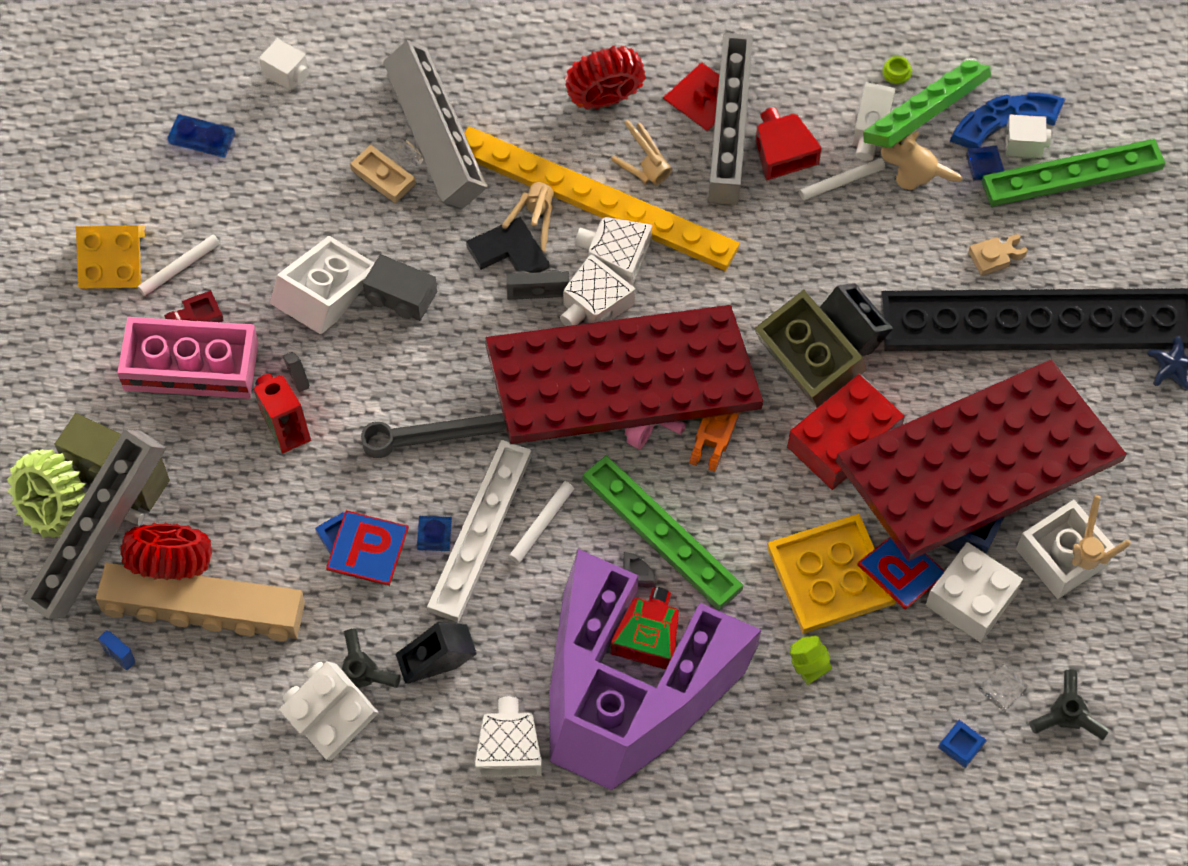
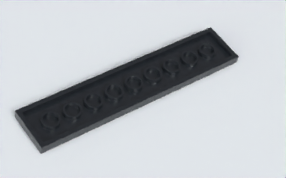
[880,288,1188,351]

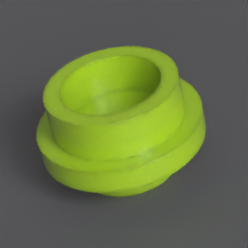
[882,56,912,85]

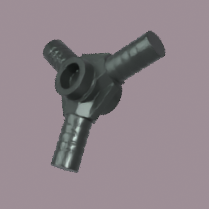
[341,628,400,688]
[1029,669,1111,741]

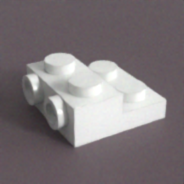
[279,661,379,761]

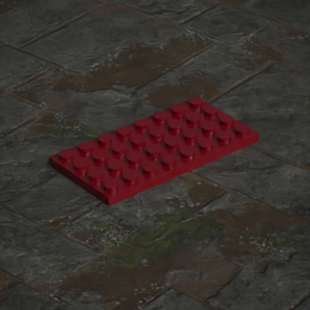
[485,305,763,444]
[836,359,1127,561]

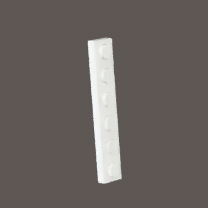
[427,440,532,623]

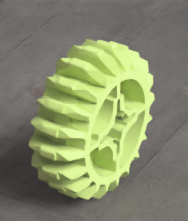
[7,449,86,538]

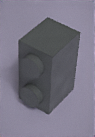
[363,254,437,321]

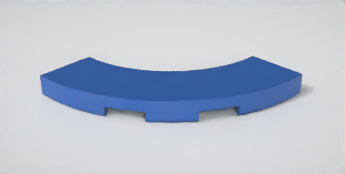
[950,92,1065,152]

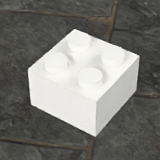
[1016,500,1114,599]
[925,542,1023,643]

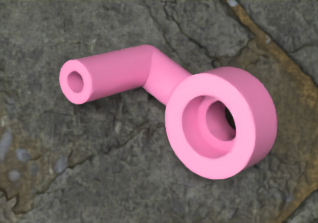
[624,421,687,450]

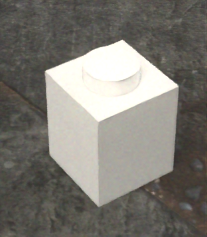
[259,38,308,91]
[1005,115,1051,158]

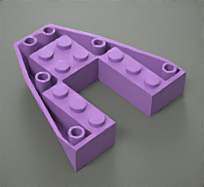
[549,549,761,791]

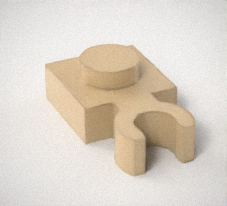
[968,234,1028,276]

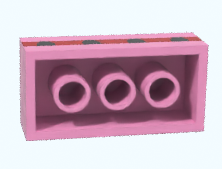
[117,317,259,399]

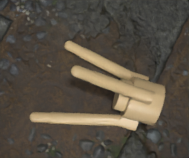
[611,120,672,185]
[502,182,554,253]
[1072,495,1131,570]

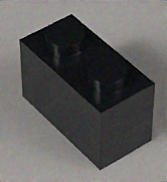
[820,283,893,356]

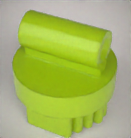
[790,636,832,685]

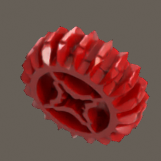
[564,46,646,110]
[120,522,212,581]

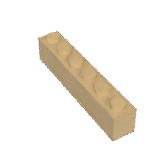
[96,562,305,641]

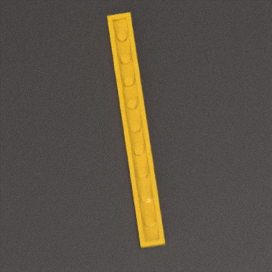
[464,126,740,272]

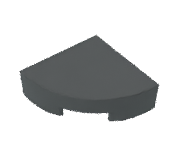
[282,352,310,392]
[623,552,656,587]

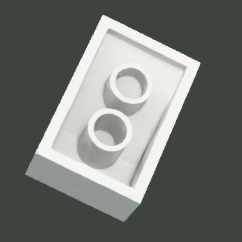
[270,236,374,334]

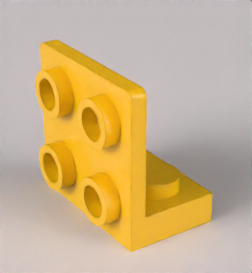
[76,225,145,289]

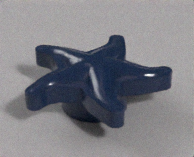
[1147,336,1188,391]

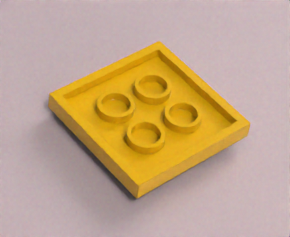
[767,514,896,634]

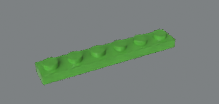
[863,60,991,148]
[981,139,1165,207]
[583,455,743,611]

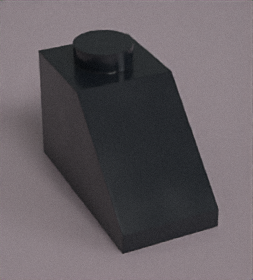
[396,622,477,684]

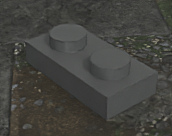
[506,270,569,300]

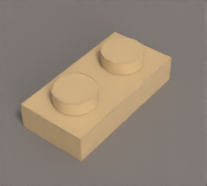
[350,144,416,204]

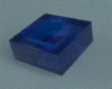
[966,145,1004,181]
[417,516,452,551]

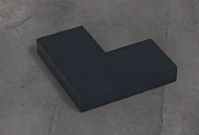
[466,216,550,273]

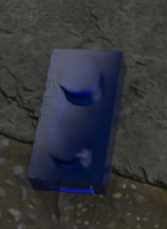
[167,114,235,158]

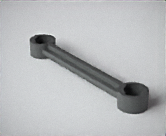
[361,413,507,458]

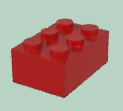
[787,374,905,490]

